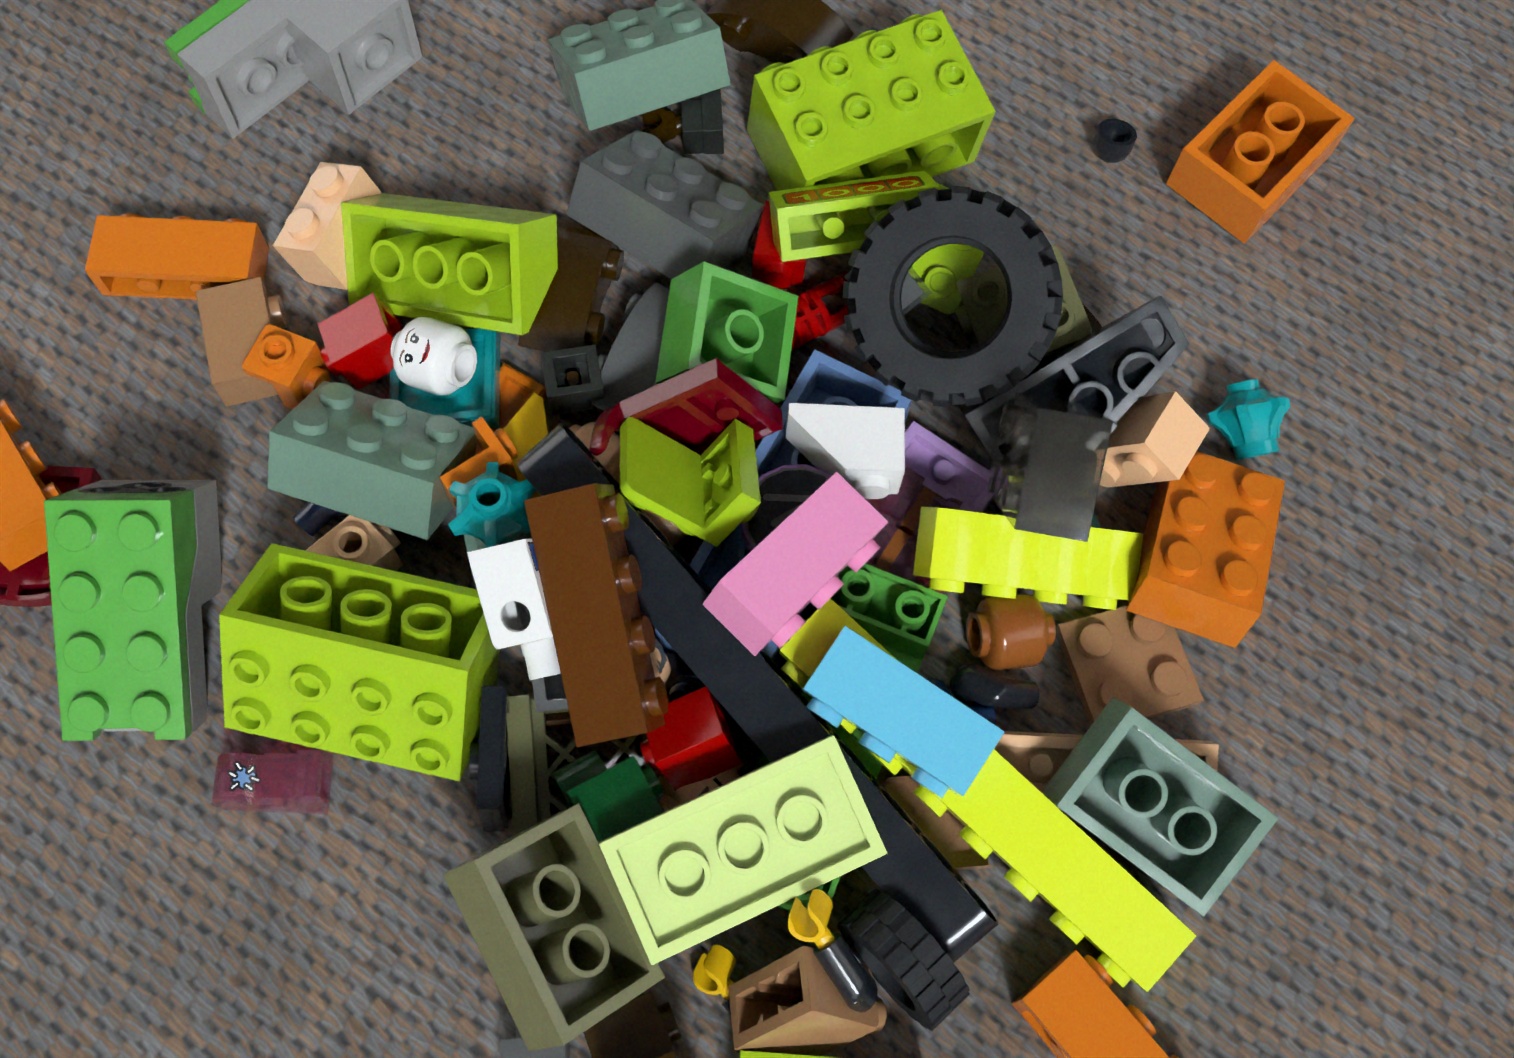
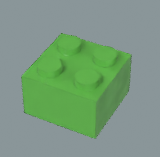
[655,261,798,404]

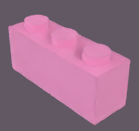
[702,472,888,656]

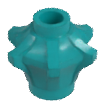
[1205,379,1291,460]
[448,462,536,548]

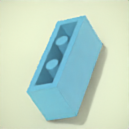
[802,626,1005,798]

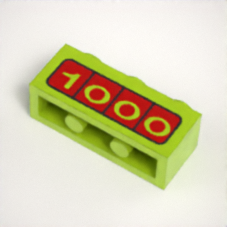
[768,171,940,262]

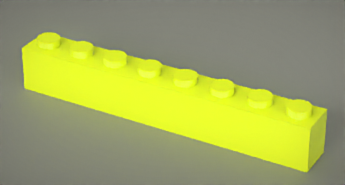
[779,598,1196,992]

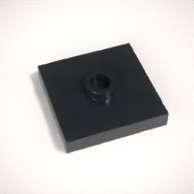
[469,686,510,832]

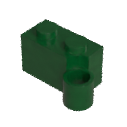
[550,750,664,843]

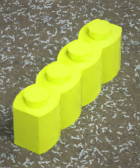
[913,507,1143,610]

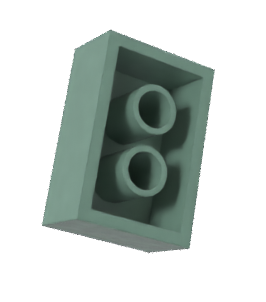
[548,0,731,131]
[267,381,477,540]
[1042,697,1279,917]

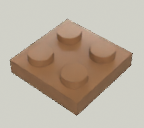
[1056,606,1204,726]

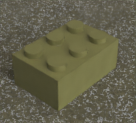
[442,803,665,1051]

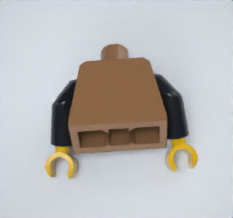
[693,889,887,1055]

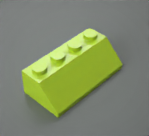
[341,193,558,335]

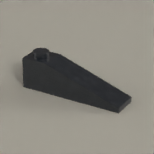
[960,296,1189,508]

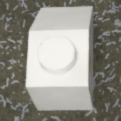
[785,403,905,499]

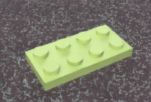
[599,735,888,965]

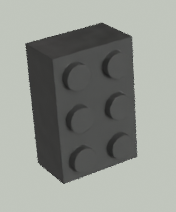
[566,130,764,279]

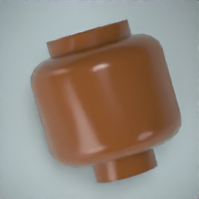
[966,594,1056,670]

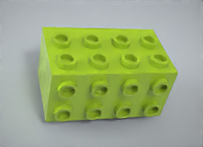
[747,9,996,191]
[219,543,500,782]

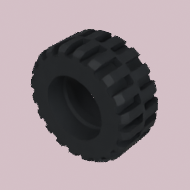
[842,186,1063,407]

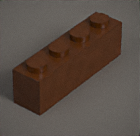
[524,483,668,747]

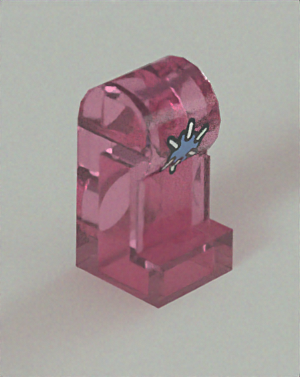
[211,750,333,815]

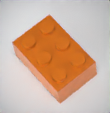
[1166,60,1355,244]
[1126,451,1285,648]

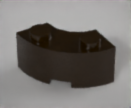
[706,0,854,64]
[518,219,624,352]

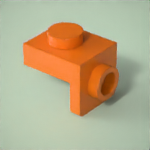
[242,324,330,409]
[439,417,519,510]

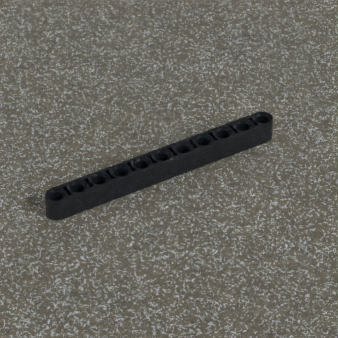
[517,423,999,962]

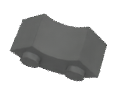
[592,283,670,410]

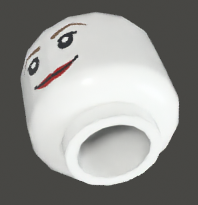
[391,317,477,395]

